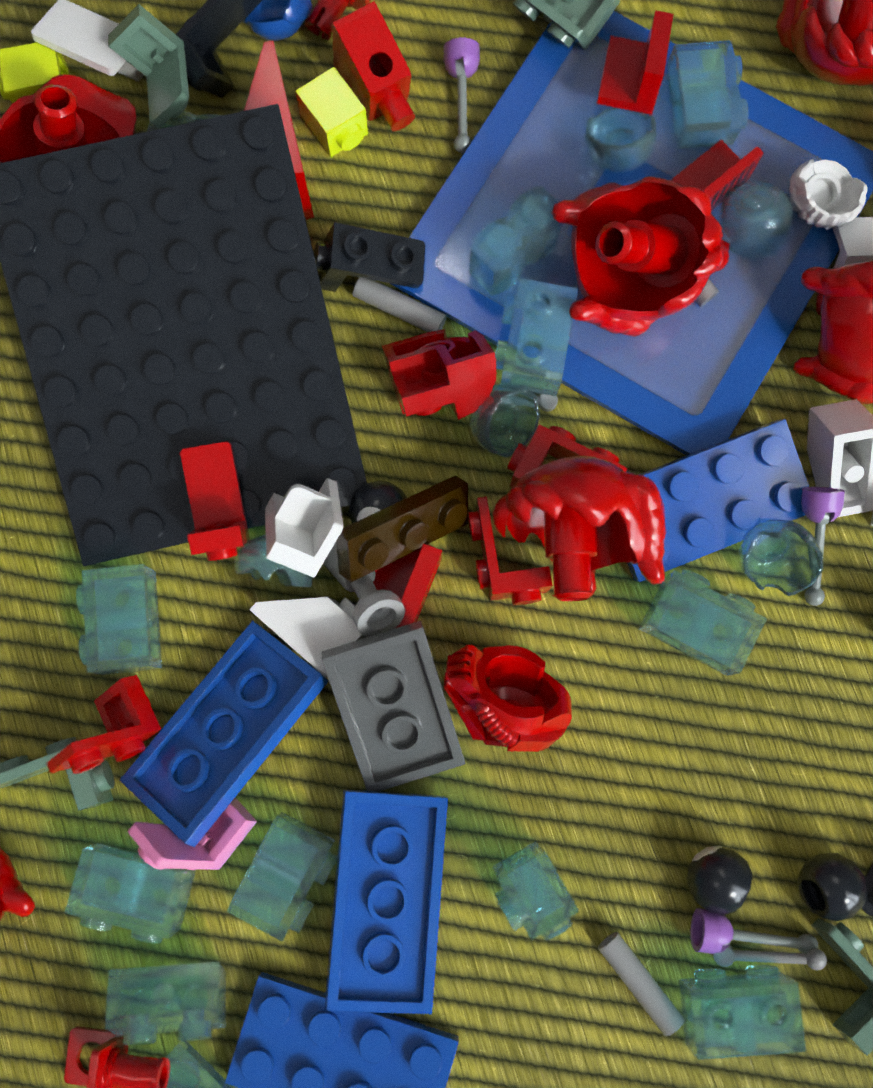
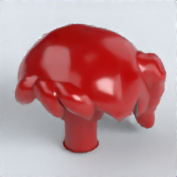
[775,0,873,86]
[551,176,723,336]
[793,261,873,405]
[493,456,666,602]

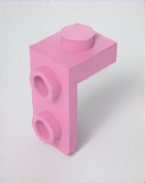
[128,797,257,870]

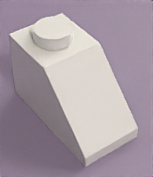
[807,399,873,517]
[250,597,366,677]

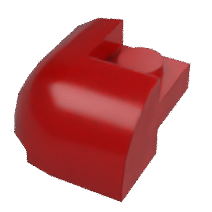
[382,329,496,420]

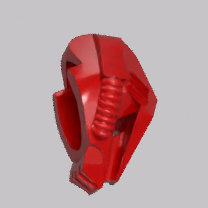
[444,644,572,752]

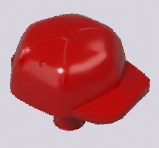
[0,74,137,163]

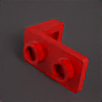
[507,424,627,488]
[180,441,250,561]
[468,496,553,605]
[46,675,161,774]

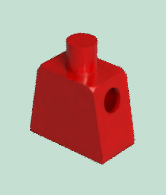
[332,1,416,131]

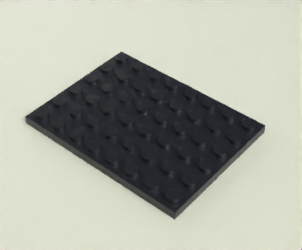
[0,104,367,567]

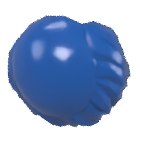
[243,0,312,41]

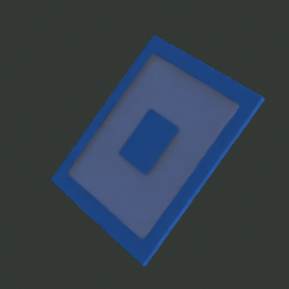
[390,11,873,456]

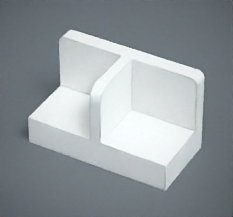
[265,478,343,577]

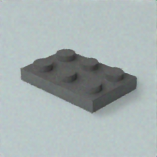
[321,621,466,792]

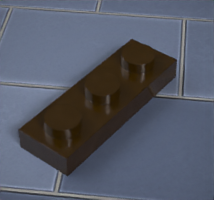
[336,475,468,583]

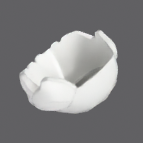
[789,159,867,230]

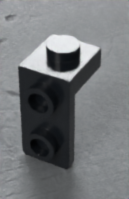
[175,0,262,98]
[313,222,426,292]

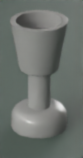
[323,542,405,637]

